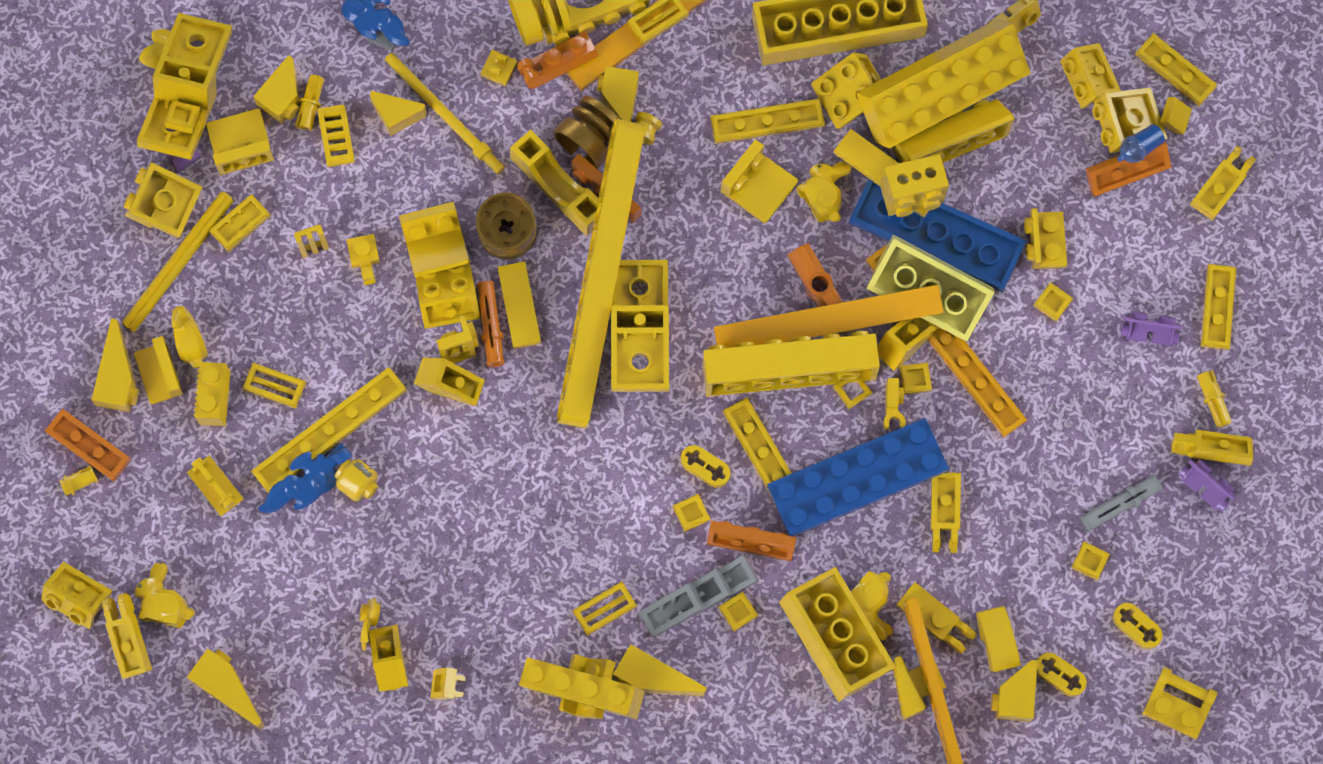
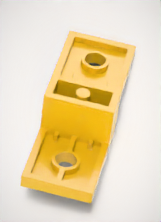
[137,13,232,160]
[611,260,669,392]

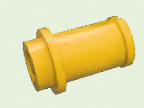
[59,465,98,496]

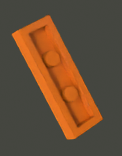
[1085,141,1171,197]
[571,154,642,223]
[45,408,132,482]
[707,520,797,562]

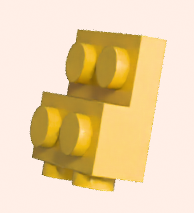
[1092,87,1167,153]
[123,162,202,238]

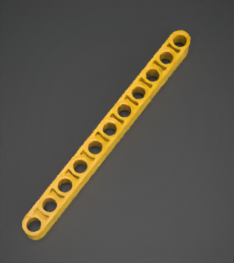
[557,119,645,429]

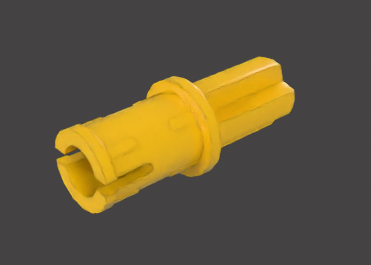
[295,74,324,131]
[1196,370,1232,428]

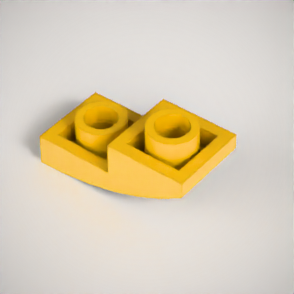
[976,606,1021,672]

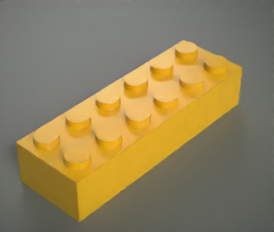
[752,0,928,66]
[856,19,1031,148]
[702,331,880,397]

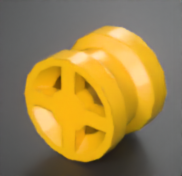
[635,112,663,145]

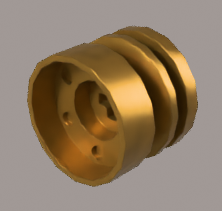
[553,95,620,169]
[476,192,537,260]

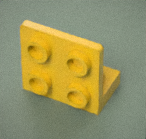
[811,52,881,129]
[206,109,274,176]
[721,139,798,224]
[399,201,469,277]
[415,257,481,329]

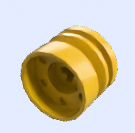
[508,0,571,46]

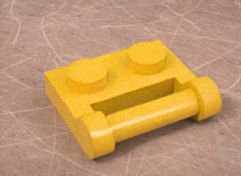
[1142,667,1218,740]

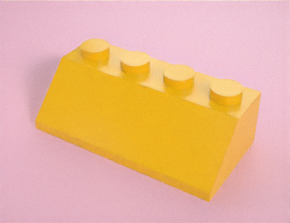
[893,99,1015,175]
[779,567,896,702]

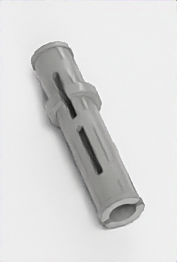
[1079,474,1163,533]

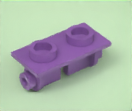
[1121,311,1182,346]
[1178,458,1236,512]

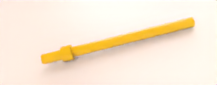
[385,52,505,175]

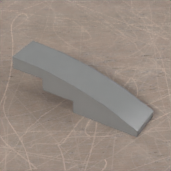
[639,555,759,637]

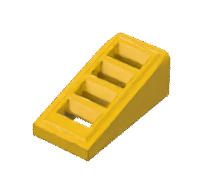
[317,105,355,167]
[893,656,926,721]

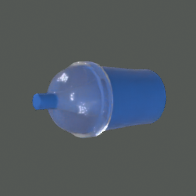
[1117,124,1165,163]

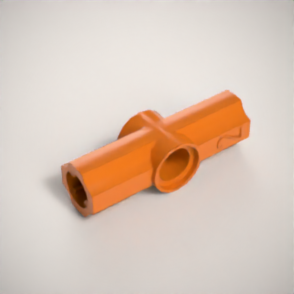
[787,243,843,307]

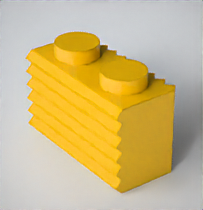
[193,362,231,426]

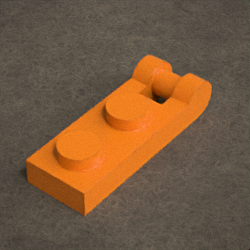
[517,31,599,89]

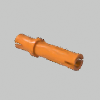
[476,281,505,367]

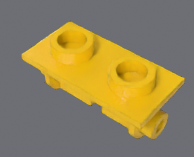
[987,0,1041,33]
[186,455,244,517]

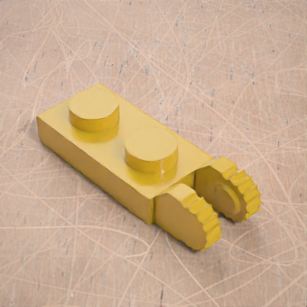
[1190,146,1257,221]
[930,472,961,553]
[896,582,977,654]
[102,593,152,679]

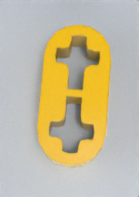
[681,445,730,488]
[1112,603,1163,650]
[1037,653,1087,697]

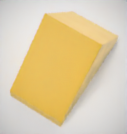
[369,91,427,136]

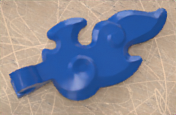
[341,0,410,46]
[258,443,352,513]

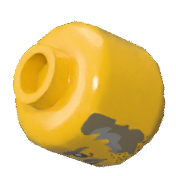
[335,459,379,501]

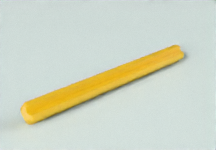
[122,191,233,332]

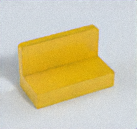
[134,336,183,405]

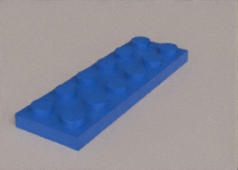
[848,179,1026,293]
[767,418,949,537]

